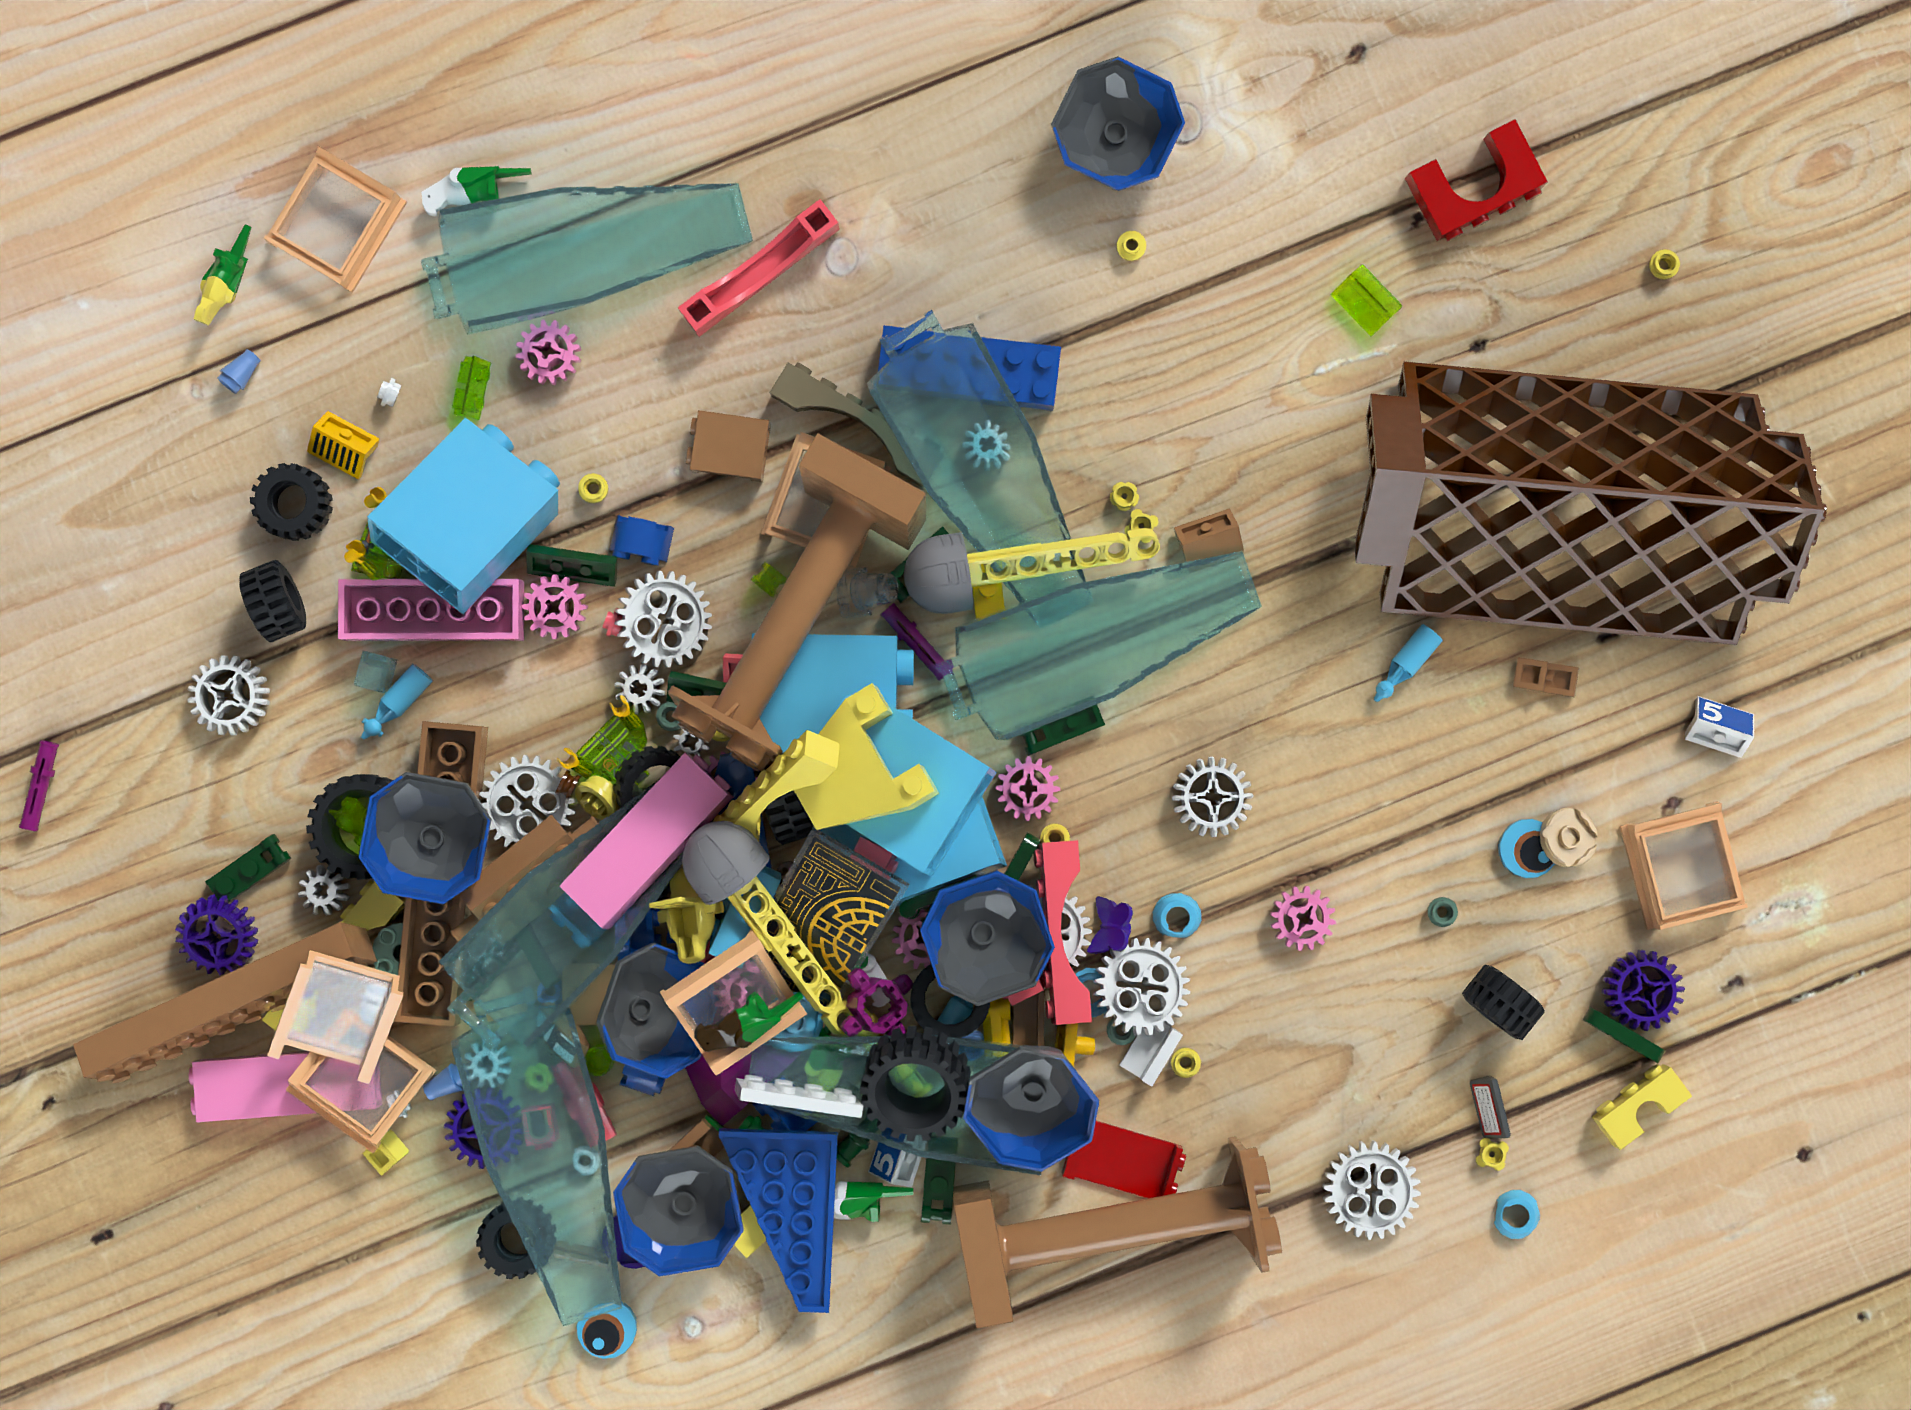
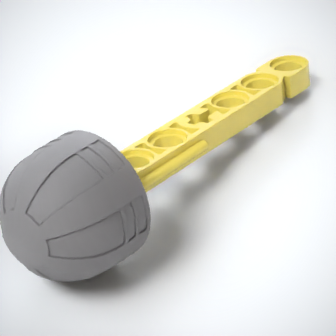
[904,528,1160,614]
[682,821,853,1035]

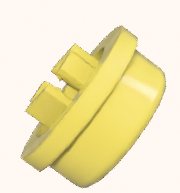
[574,776,620,822]

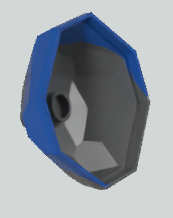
[1051,56,1185,191]
[358,772,492,904]
[920,870,1055,1006]
[596,943,718,1079]
[963,1045,1099,1172]
[613,1146,744,1277]

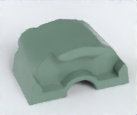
[372,922,403,975]

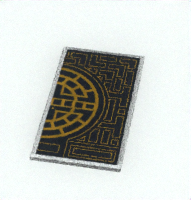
[747,827,910,1015]

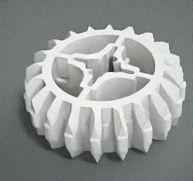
[187,655,270,735]
[1172,757,1253,837]

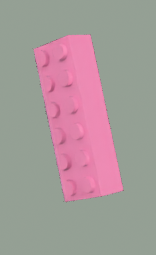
[338,579,524,641]

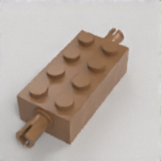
[450,814,604,946]

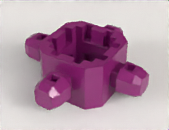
[840,968,913,1039]

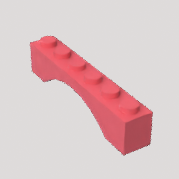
[678,199,840,337]
[1034,840,1092,1025]

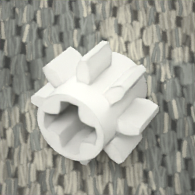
[673,729,710,757]

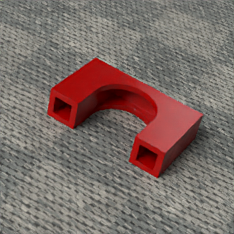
[1405,119,1548,241]

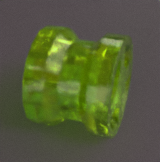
[750,561,787,598]
[583,1044,615,1076]

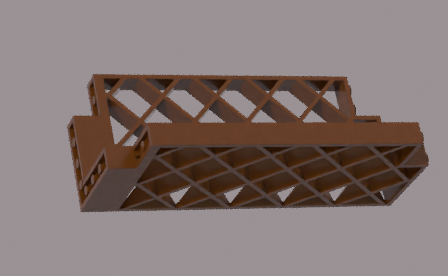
[1354,361,1827,645]

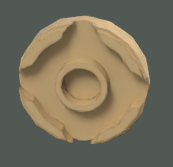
[1540,808,1597,867]

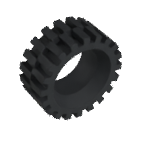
[306,774,393,880]
[860,1026,971,1142]

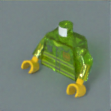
[557,695,650,786]

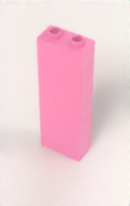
[560,753,734,929]
[189,1047,382,1122]

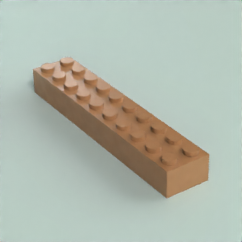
[394,721,488,1027]
[73,922,377,1083]

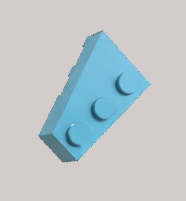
[708,866,781,968]

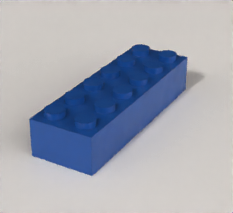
[876,325,1061,411]

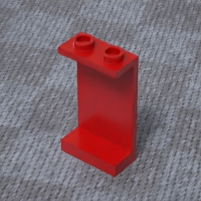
[1061,1120,1186,1199]

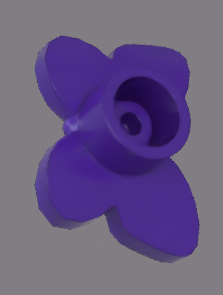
[1087,896,1133,954]

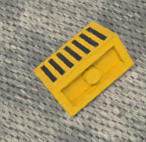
[307,411,380,480]

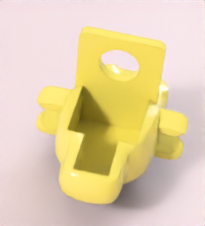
[649,868,724,964]

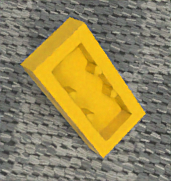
[972,561,1006,621]
[1055,1023,1095,1067]

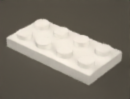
[735,1075,863,1118]

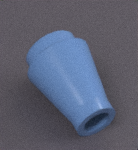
[217,349,261,394]
[423,1063,470,1100]

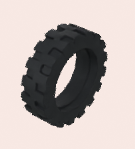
[613,746,680,815]
[910,964,990,1040]

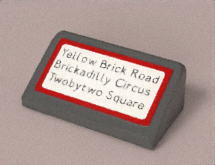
[1470,1075,1511,1139]

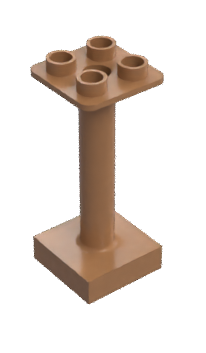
[668,433,926,772]
[954,1136,1282,1329]

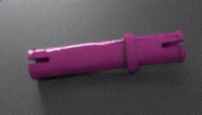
[880,603,953,681]
[19,740,59,831]

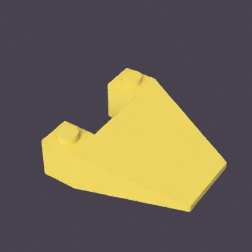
[794,683,939,830]

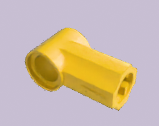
[983,998,1011,1054]

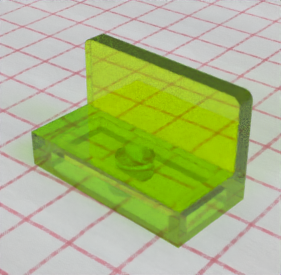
[1330,265,1402,337]

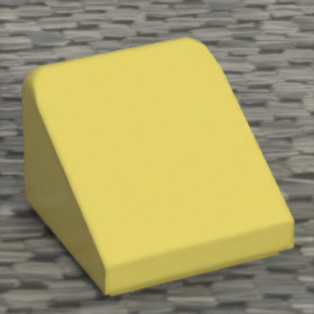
[362,1130,409,1176]

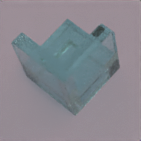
[354,651,398,693]

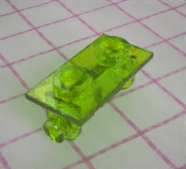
[452,356,491,420]
[329,797,367,846]

